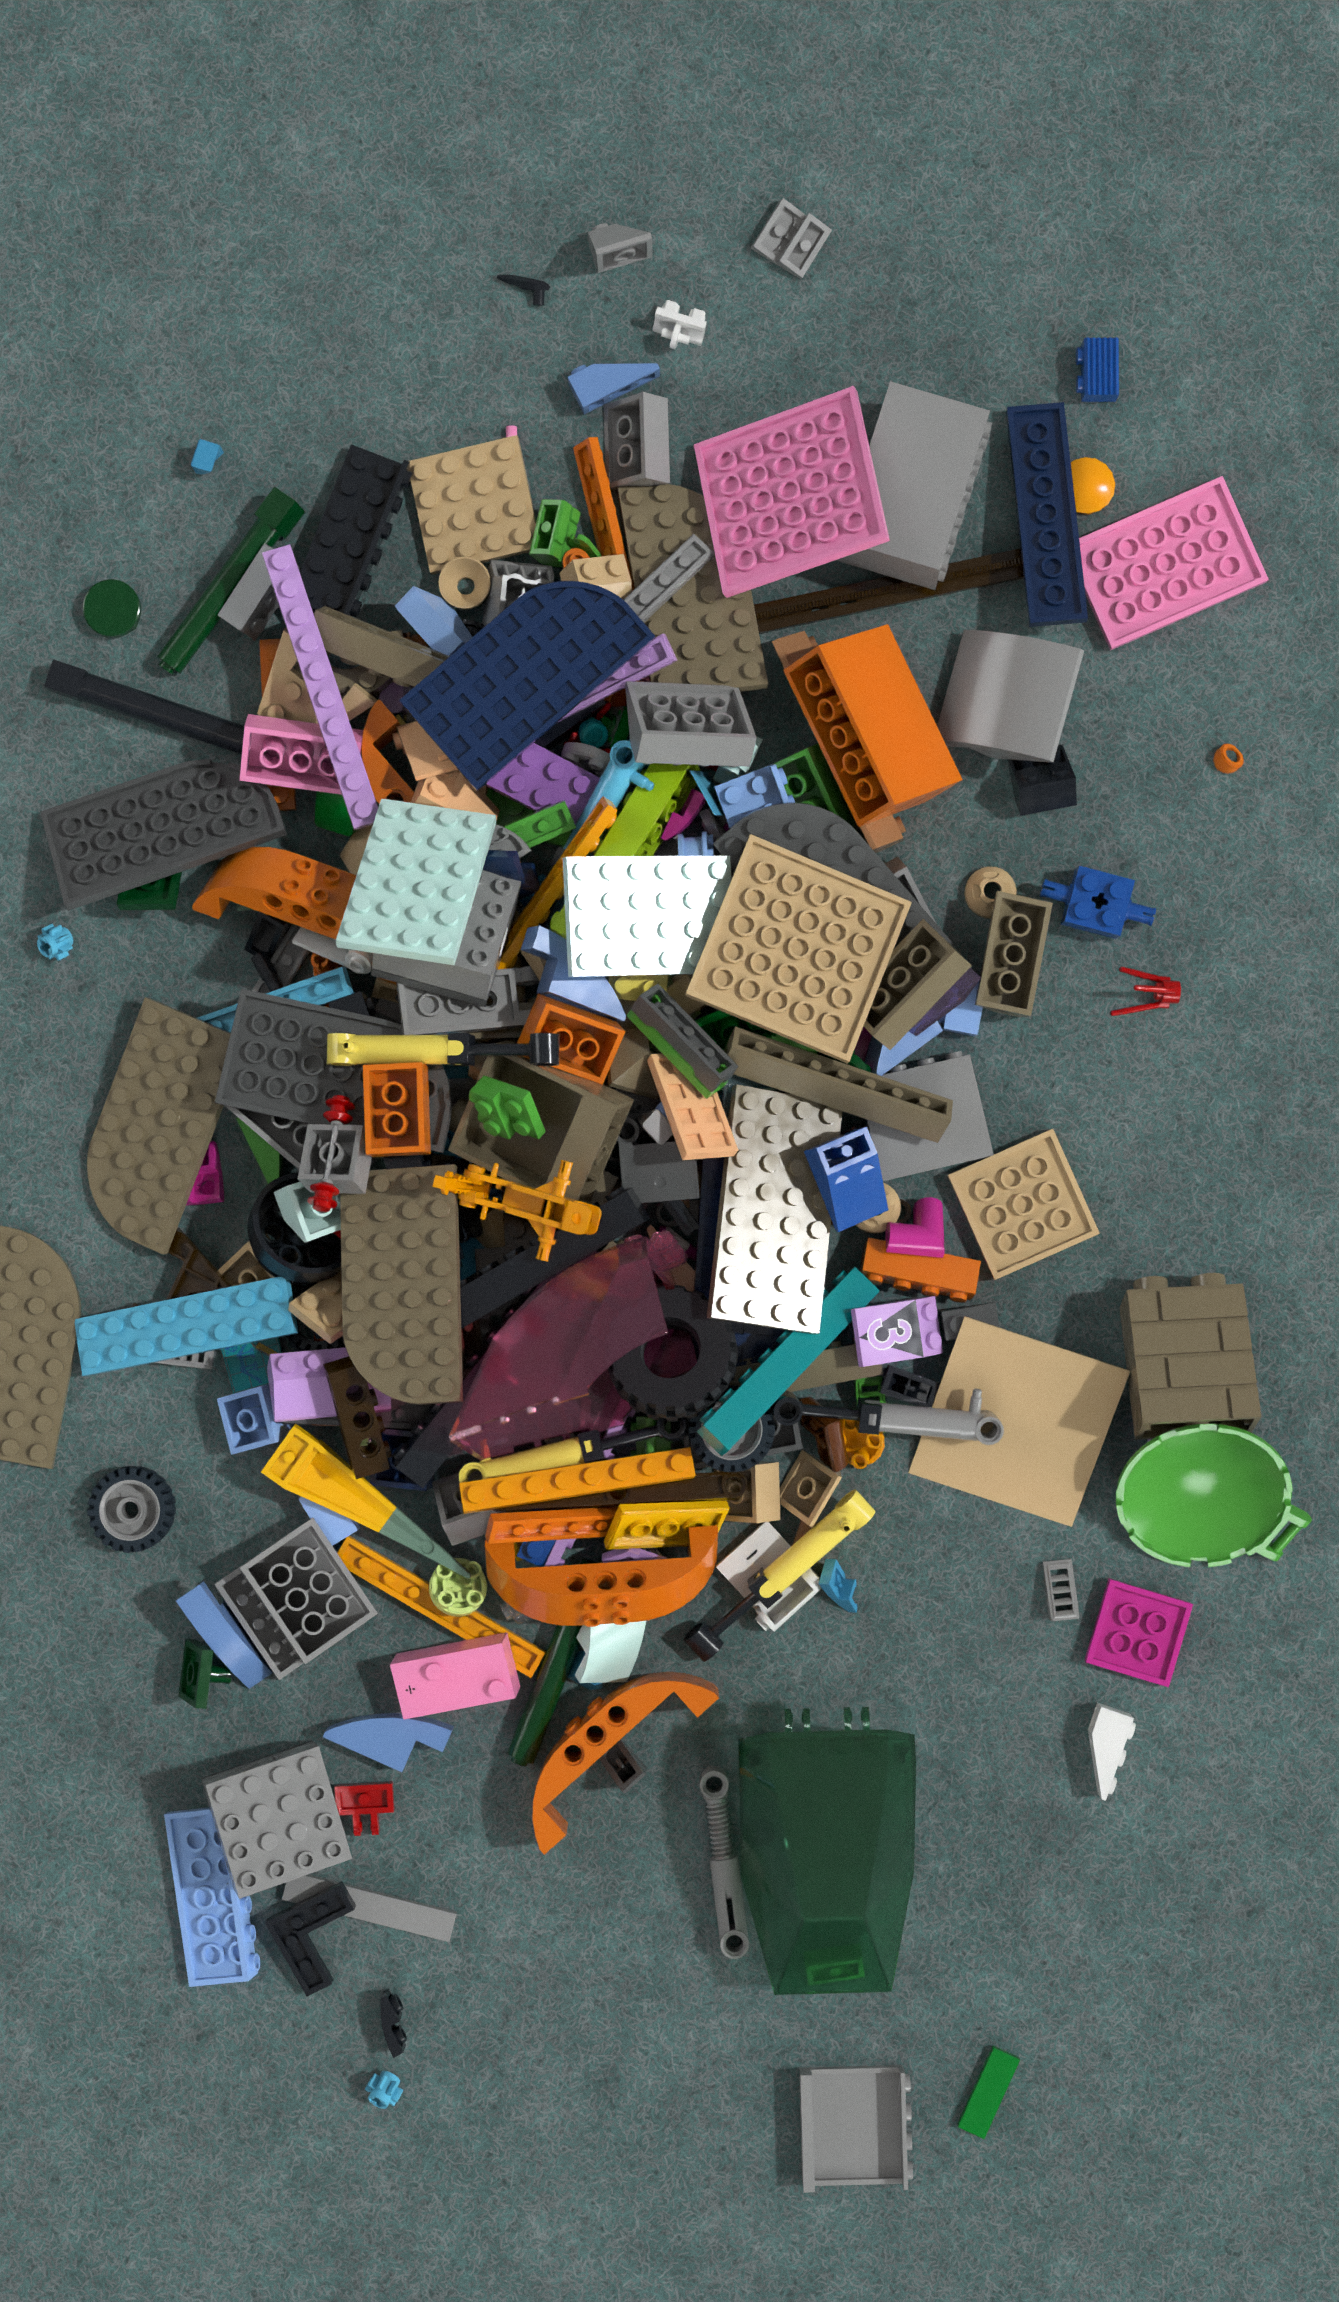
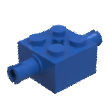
[1040,866,1156,939]

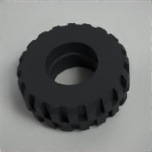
[604,1285,738,1422]

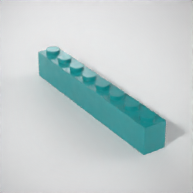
[696,1267,880,1456]

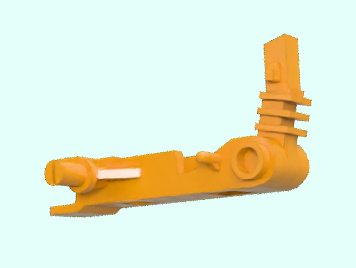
[432,1160,602,1261]

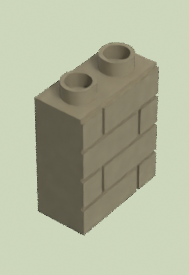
[448,1040,634,1204]
[1120,1273,1261,1440]

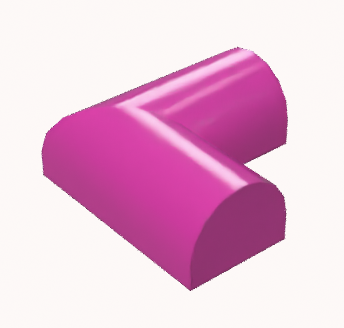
[886,1197,945,1258]

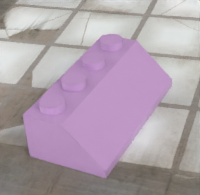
[267,1348,391,1422]

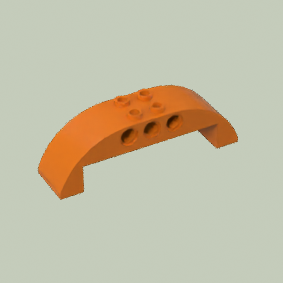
[361,699,414,804]
[192,847,397,985]
[485,1525,718,1627]
[532,1672,719,1855]

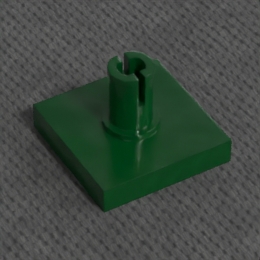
[117,872,182,910]
[178,1639,232,1709]

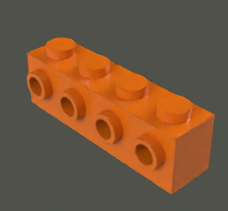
[859,1237,981,1303]

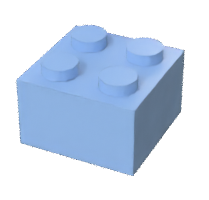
[217,1384,294,1455]

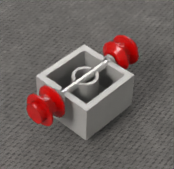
[298,1095,372,1212]

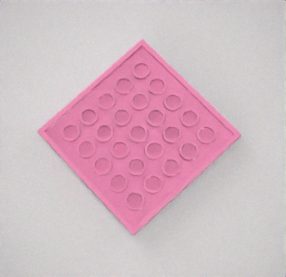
[694,386,890,598]

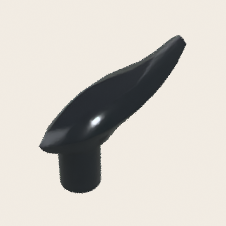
[497,275,550,305]

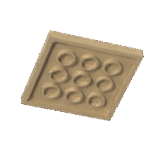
[408,435,536,574]
[947,1129,1100,1280]

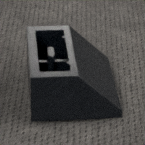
[1007,744,1077,816]

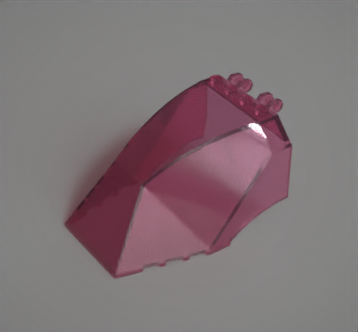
[449,1230,698,1460]

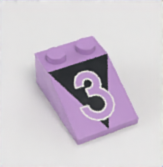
[851,1296,943,1367]

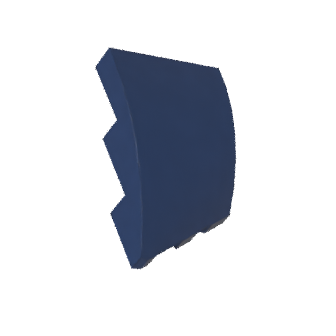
[483,850,540,901]

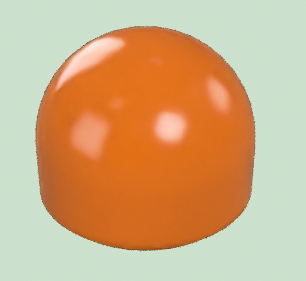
[1213,744,1244,774]

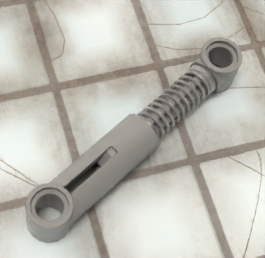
[700,1766,749,1959]

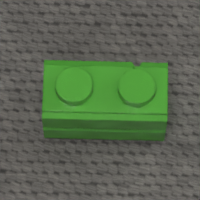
[529,499,581,567]

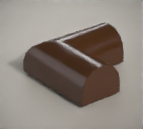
[799,1397,848,1473]

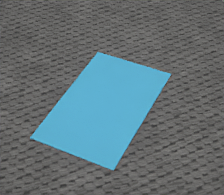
[690,770,724,815]

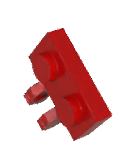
[334,1781,395,1836]

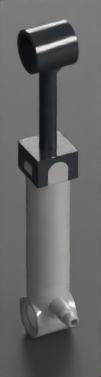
[771,1388,1004,1445]

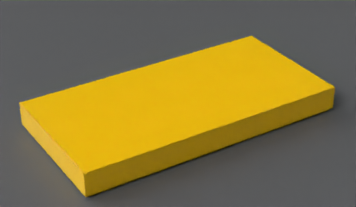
[604,1500,730,1550]

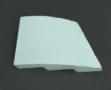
[575,1621,646,1683]

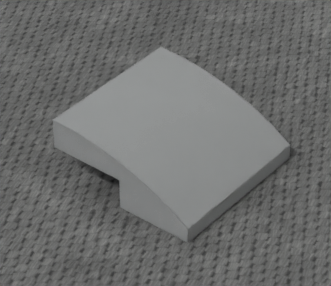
[751,198,832,279]

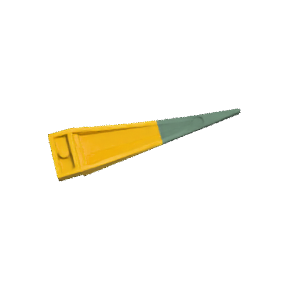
[261,1424,472,1578]

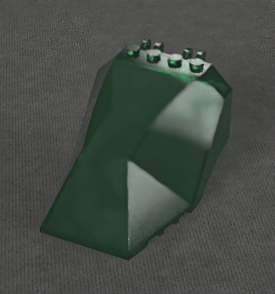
[737,1707,916,1995]

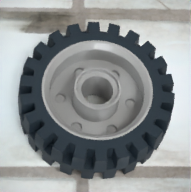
[688,1385,775,1472]
[87,1466,176,1553]

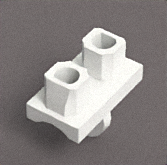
[652,300,707,349]

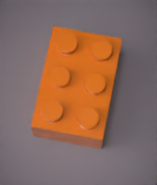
[517,993,626,1085]
[363,1062,431,1157]

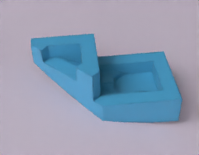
[818,1559,857,1613]

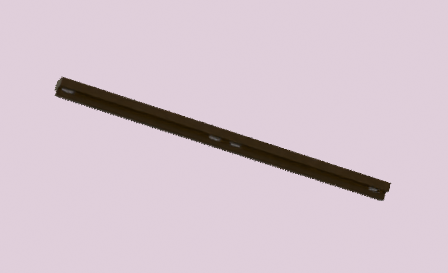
[754,548,1024,634]

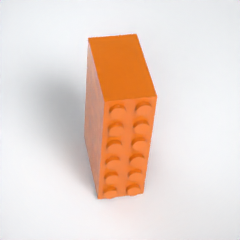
[783,624,963,827]

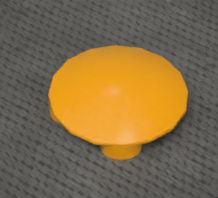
[1071,457,1115,515]
[839,1419,885,1469]

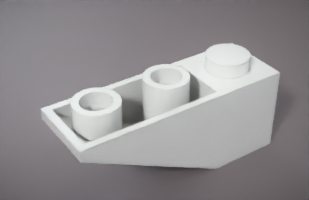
[1088,1702,1136,1801]

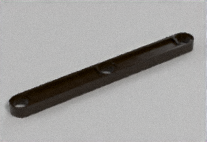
[493,1472,747,1513]

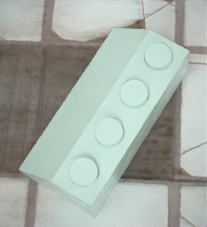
[273,1157,387,1243]

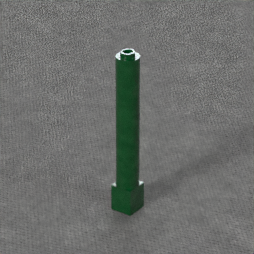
[157,487,305,675]
[507,1557,597,1767]

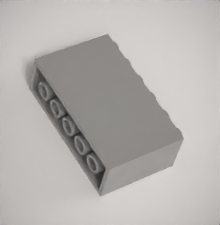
[836,381,993,590]

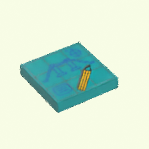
[221,1337,283,1394]

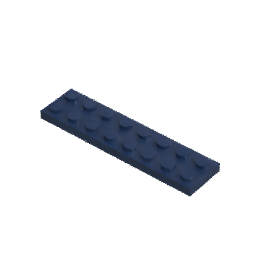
[1006,402,1088,627]

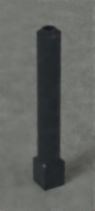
[44,659,245,755]

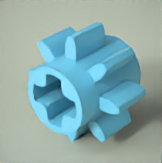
[37,924,73,961]
[365,2071,403,2109]

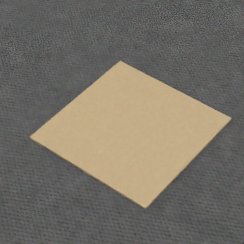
[908,1316,1130,1527]

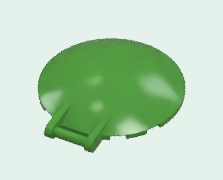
[1116,1424,1312,1567]

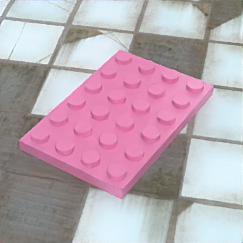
[1079,476,1269,651]

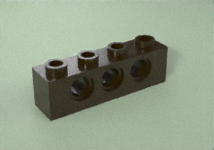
[323,1356,392,1479]

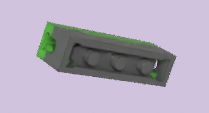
[626,984,739,1099]

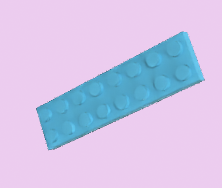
[75,1277,299,1376]

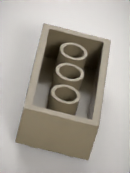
[864,919,972,1050]

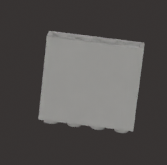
[866,1051,994,1181]
[799,2065,913,2193]

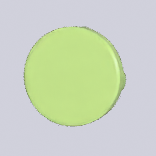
[429,1558,487,1617]

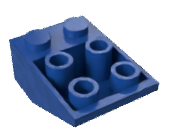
[804,1126,889,1232]

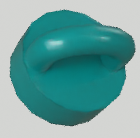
[578,717,608,748]

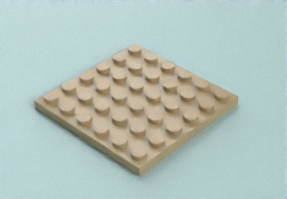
[684,834,912,1064]

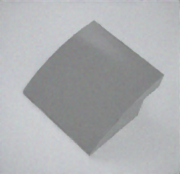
[937,630,1084,762]
[214,1518,378,1680]

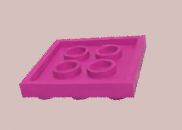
[1084,1578,1193,1687]

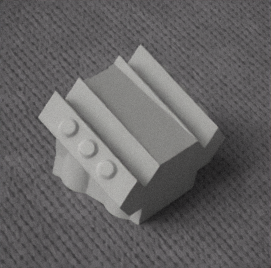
[482,560,554,628]

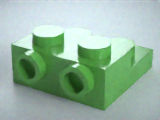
[469,1075,546,1140]

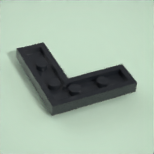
[265,1881,356,1996]

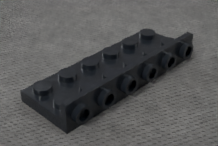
[300,444,413,618]

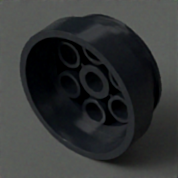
[247,1173,342,1284]

